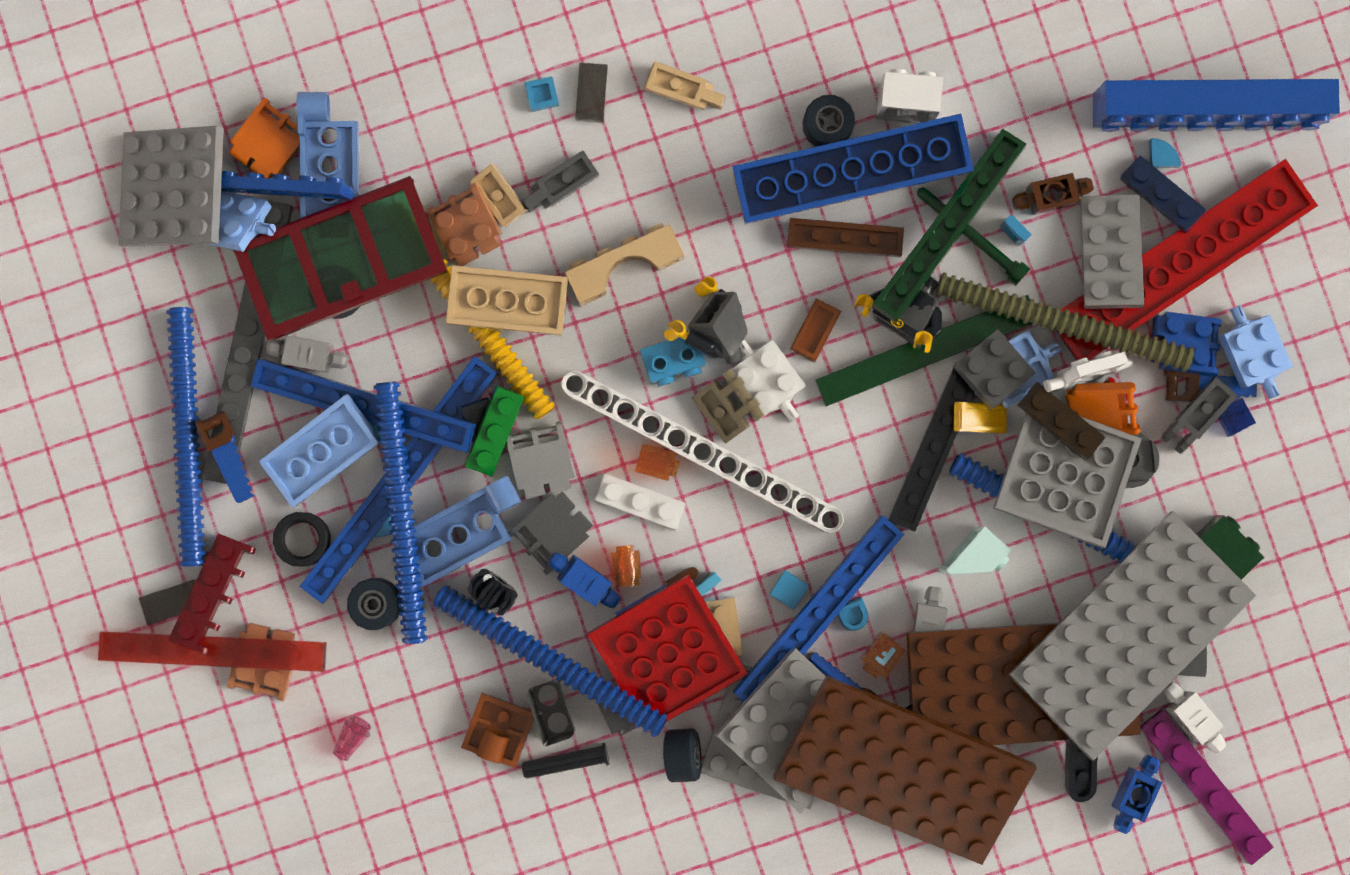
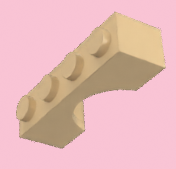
[565,223,684,306]

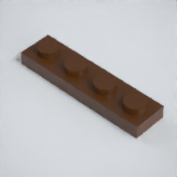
[787,218,904,258]

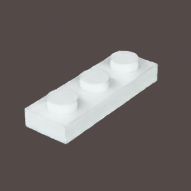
[595,474,686,530]

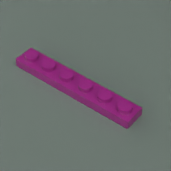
[1140,709,1274,865]

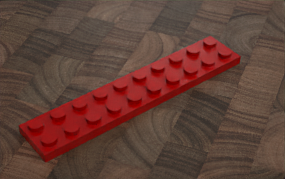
[1055,159,1318,361]

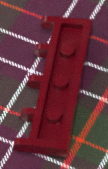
[168,533,256,656]

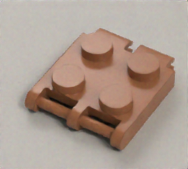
[426,182,502,266]
[227,623,299,701]

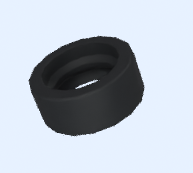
[273,512,331,567]

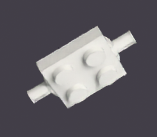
[732,339,806,422]
[1044,351,1133,393]

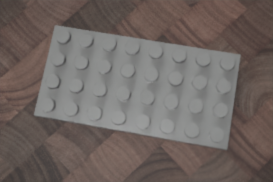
[1008,511,1256,760]

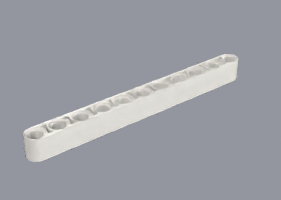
[561,371,844,533]

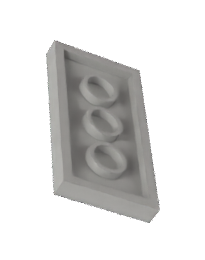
[1080,195,1144,309]

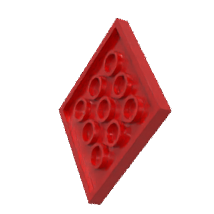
[588,573,748,733]

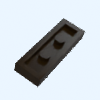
[1017,382,1106,461]

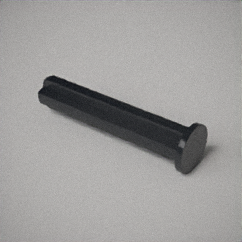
[522,742,610,779]

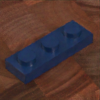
[1120,155,1206,234]

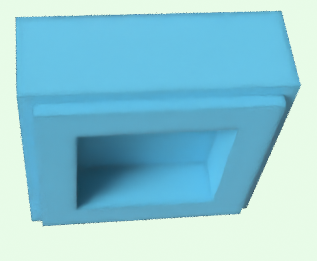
[696,572,722,596]

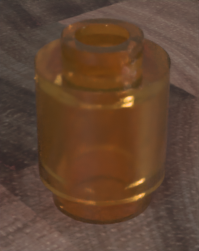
[611,545,642,587]

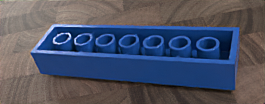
[1092,79,1340,132]
[732,113,974,225]

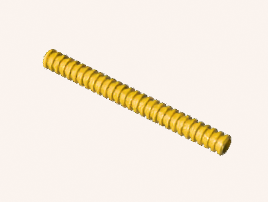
[382,202,555,420]

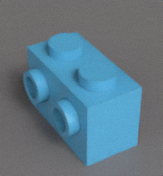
[640,337,706,387]

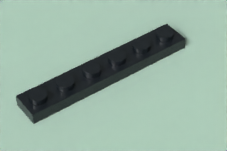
[888,362,975,532]

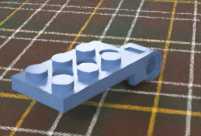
[296,92,360,223]
[413,476,521,587]

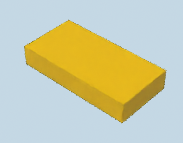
[954,402,1007,434]

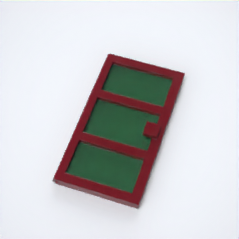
[233,176,448,342]

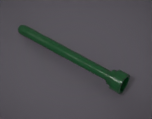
[917,187,1031,286]

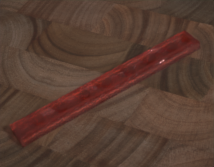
[98,631,327,672]

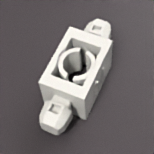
[1163,682,1226,753]

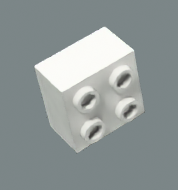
[876,69,943,123]

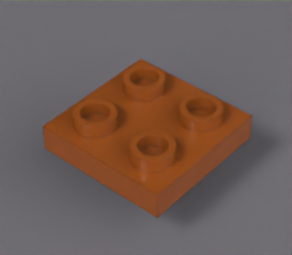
[461,692,534,768]

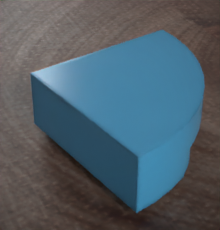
[1149,138,1181,168]

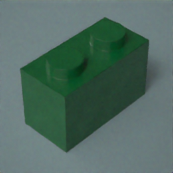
[1196,515,1265,580]

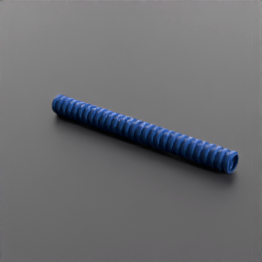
[166,307,206,567]
[373,381,428,644]
[949,453,1138,563]
[433,585,667,738]

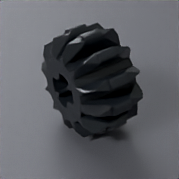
[467,569,518,616]

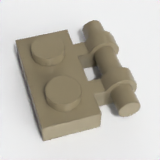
[692,369,764,444]

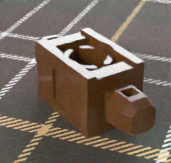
[1012,173,1094,215]

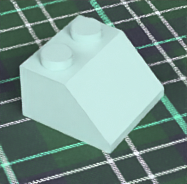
[938,526,1011,575]

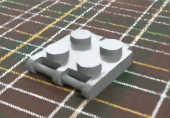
[506,421,574,499]

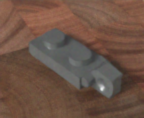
[522,151,599,213]

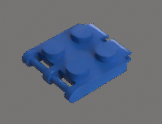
[1150,311,1222,376]

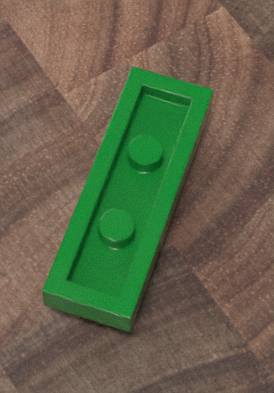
[464,385,524,476]

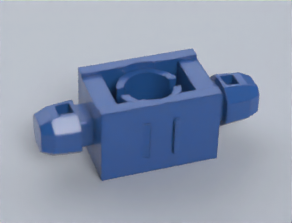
[548,552,620,608]
[1111,754,1163,834]

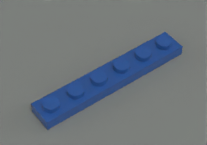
[221,171,353,200]

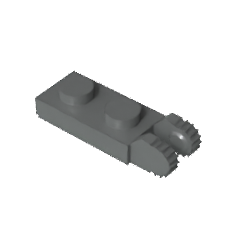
[1161,376,1238,454]

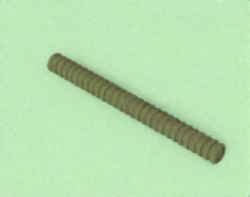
[935,272,1194,372]

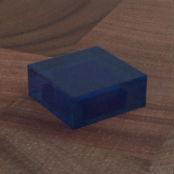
[1218,398,1256,437]

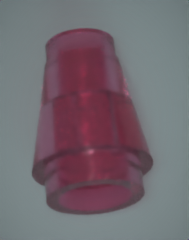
[333,715,371,761]

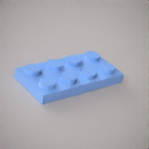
[258,394,381,508]

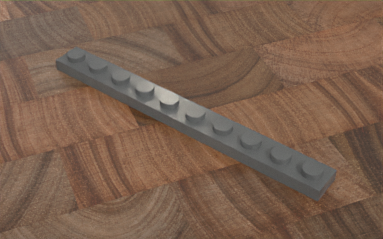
[202,200,293,484]

